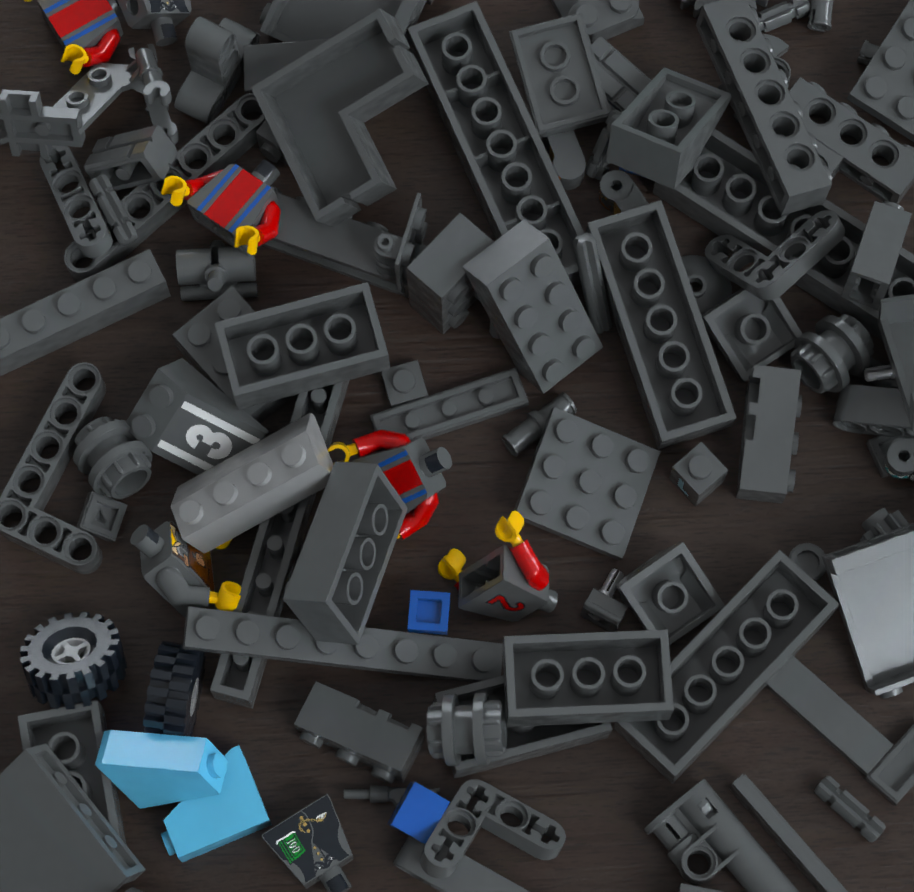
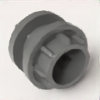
[791,314,874,394]
[73,416,152,499]
[427,693,507,766]

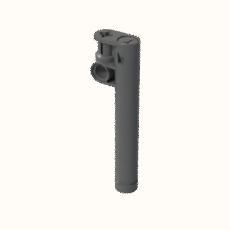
[643,779,799,892]

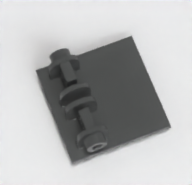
[374,193,428,291]

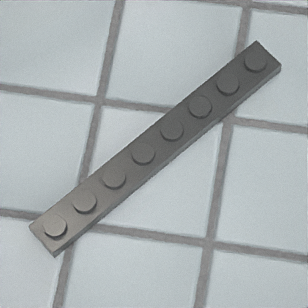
[182,606,503,683]

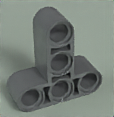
[174,16,260,125]

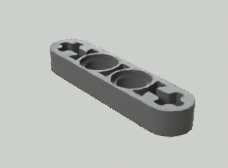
[39,145,113,258]

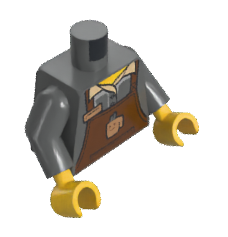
[130,521,241,618]

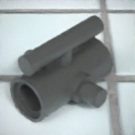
[176,240,258,301]

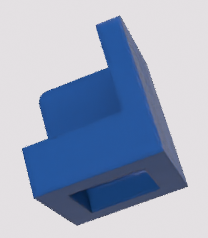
[407,590,450,635]
[387,782,450,844]

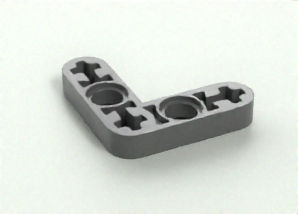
[705,210,845,301]
[420,779,566,879]

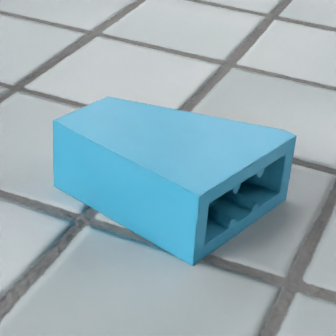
[95,730,228,809]
[161,745,272,863]

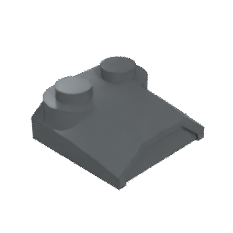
[551,0,644,44]
[702,288,802,382]
[616,541,725,645]

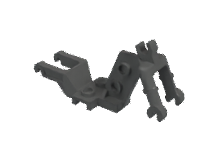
[0,43,179,159]

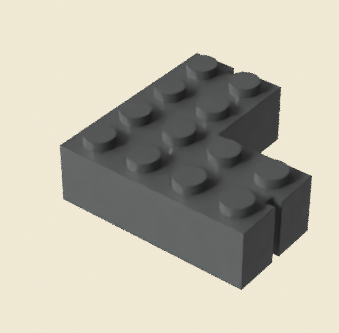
[251,8,429,227]

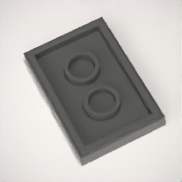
[509,12,611,138]

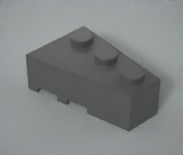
[736,365,802,504]
[294,681,425,784]

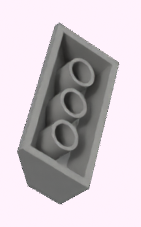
[171,413,334,554]

